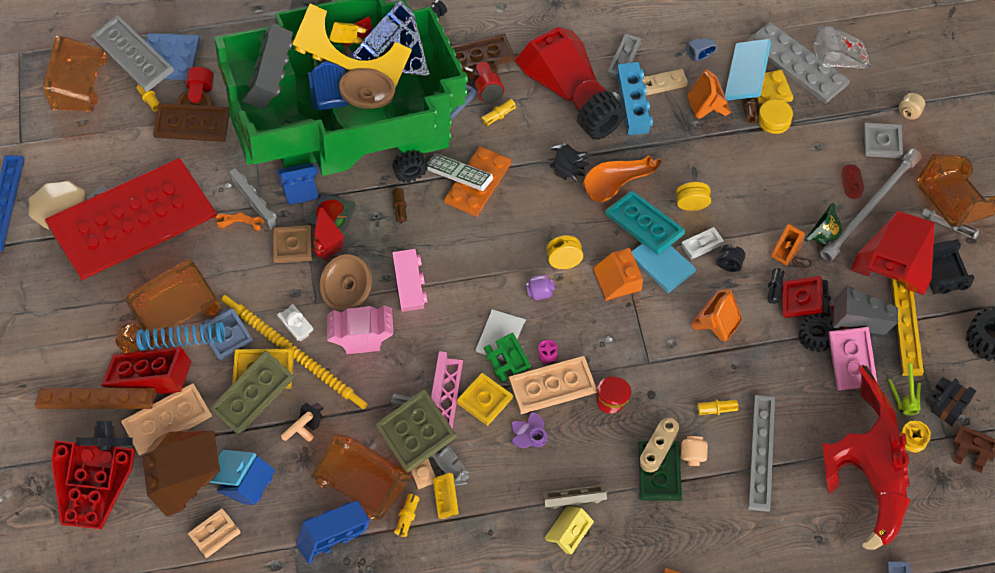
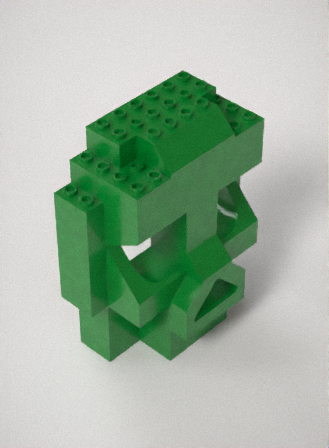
[214,0,468,176]

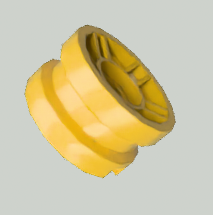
[899,420,931,452]

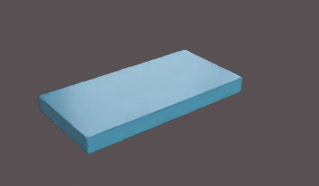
[725,39,771,101]

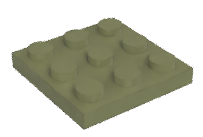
[375,389,457,473]

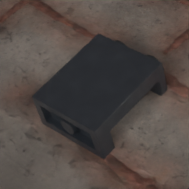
[930,239,974,294]

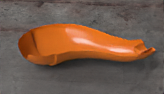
[583,156,662,202]

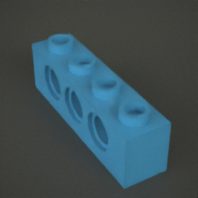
[616,62,653,136]

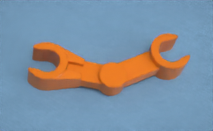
[216,212,264,231]

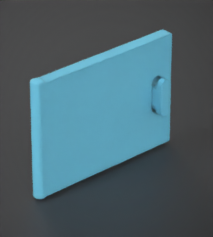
[209,449,257,486]

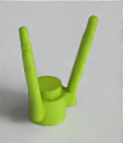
[888,363,921,416]

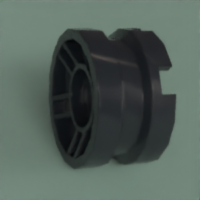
[716,244,746,272]

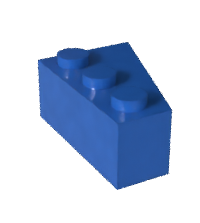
[296,500,370,564]

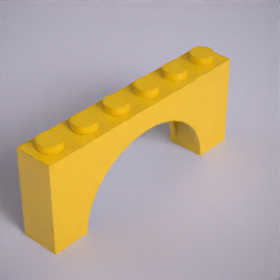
[292,4,412,88]

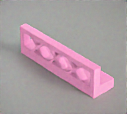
[431,351,463,429]

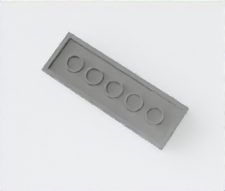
[91,15,174,92]
[747,22,850,104]

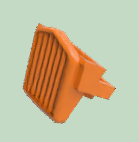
[687,69,731,119]
[691,289,742,342]

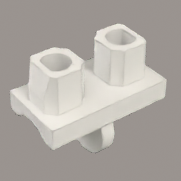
[277,304,313,341]

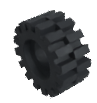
[392,150,428,183]
[798,314,836,352]

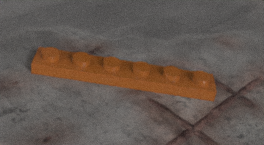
[35,388,156,409]

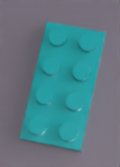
[605,190,685,255]

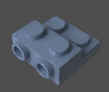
[199,308,253,361]

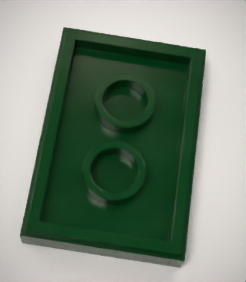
[638,441,682,501]

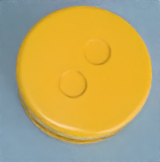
[758,99,793,134]
[676,182,711,211]
[546,235,583,269]

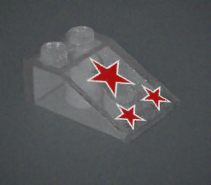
[813,26,871,69]

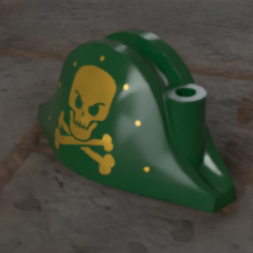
[804,203,842,246]

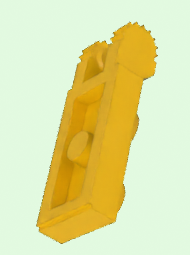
[329,22,366,44]

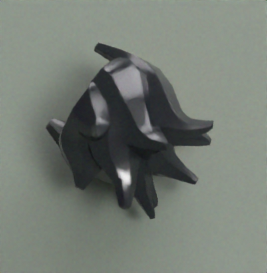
[550,143,589,182]

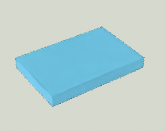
[632,244,696,293]

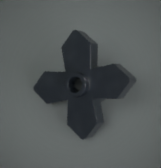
[76,421,133,450]

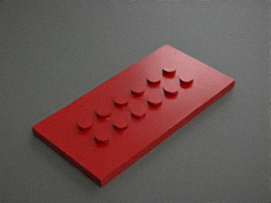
[45,158,216,281]

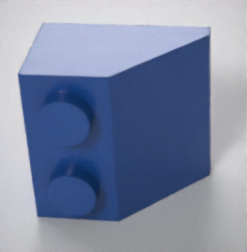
[217,456,275,505]

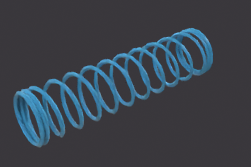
[136,321,225,351]

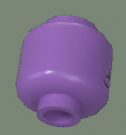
[526,274,556,301]

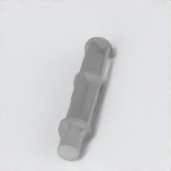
[922,208,979,239]

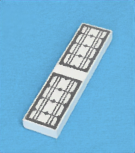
[427,154,493,191]

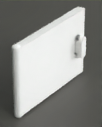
[475,309,526,361]

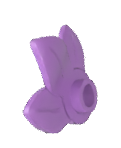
[512,412,548,448]

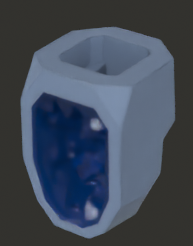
[686,38,717,61]

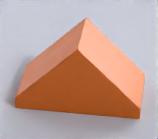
[770,223,805,266]

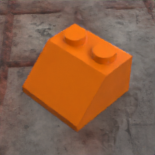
[593,248,643,301]

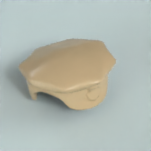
[29,180,86,229]

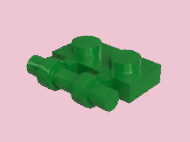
[483,332,532,383]

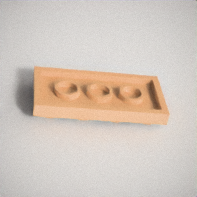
[509,356,597,414]
[121,383,212,456]

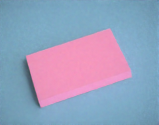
[828,327,877,391]

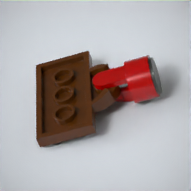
[451,33,515,103]
[153,66,230,142]

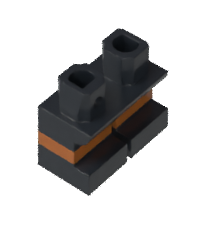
[925,377,976,426]

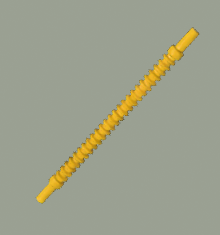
[221,295,368,410]

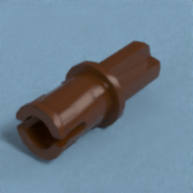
[744,97,758,123]
[392,188,407,224]

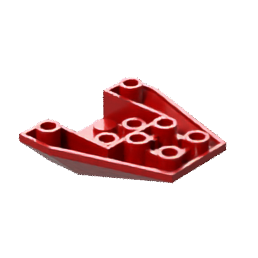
[515,27,597,101]
[851,211,935,295]
[51,440,135,530]

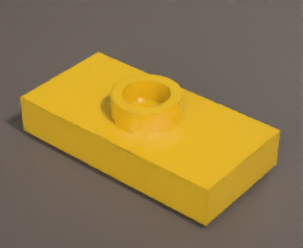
[433,473,459,519]

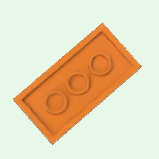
[444,146,512,217]

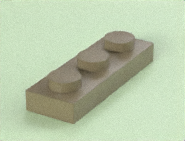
[542,484,607,509]

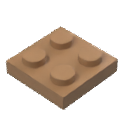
[273,225,312,263]

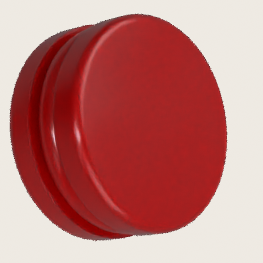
[573,80,607,110]

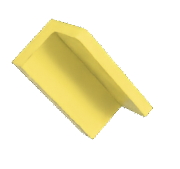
[545,506,594,554]

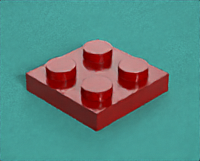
[782,276,823,318]

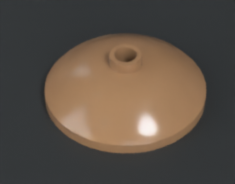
[339,68,395,109]
[320,254,372,312]

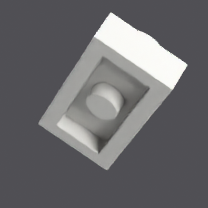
[681,227,724,260]

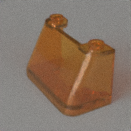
[43,36,108,111]
[917,154,995,227]
[126,259,222,348]
[311,434,413,521]

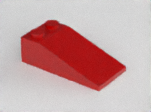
[101,346,192,394]

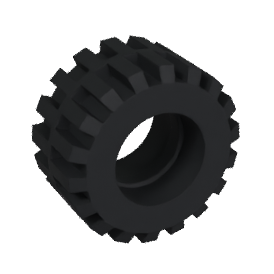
[577,91,626,140]
[966,307,995,361]

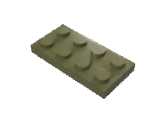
[210,351,295,436]

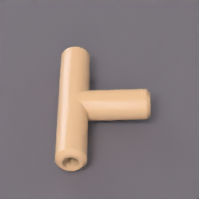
[281,412,314,442]

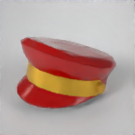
[596,376,632,414]

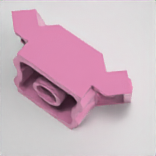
[327,305,393,354]

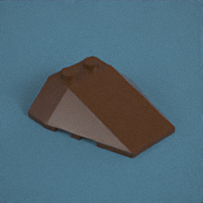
[142,431,220,517]

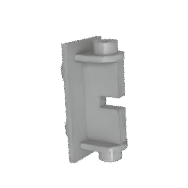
[432,445,469,486]

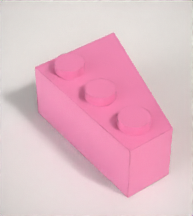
[392,249,427,312]

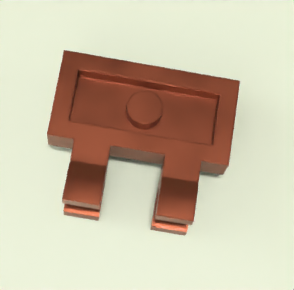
[953,425,995,473]

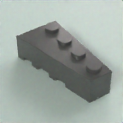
[243,24,293,109]

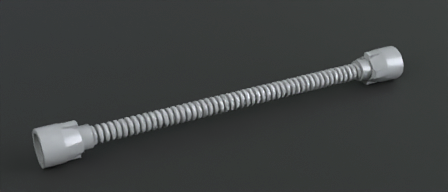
[819,149,922,262]

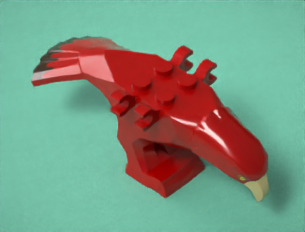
[822,365,910,550]

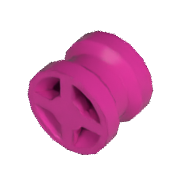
[538,340,558,364]

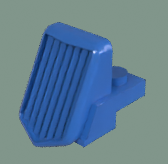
[308,61,348,110]
[275,163,318,205]

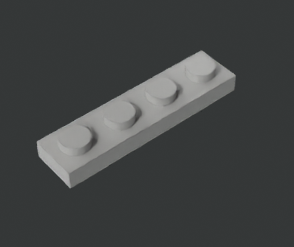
[229,168,277,231]

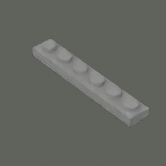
[748,395,775,512]

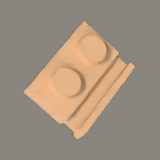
[188,508,241,558]

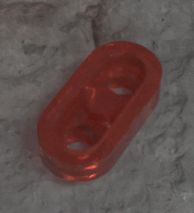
[841,164,864,199]

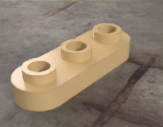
[640,418,679,472]

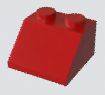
[312,207,344,261]

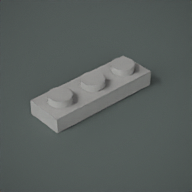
[607,34,642,79]

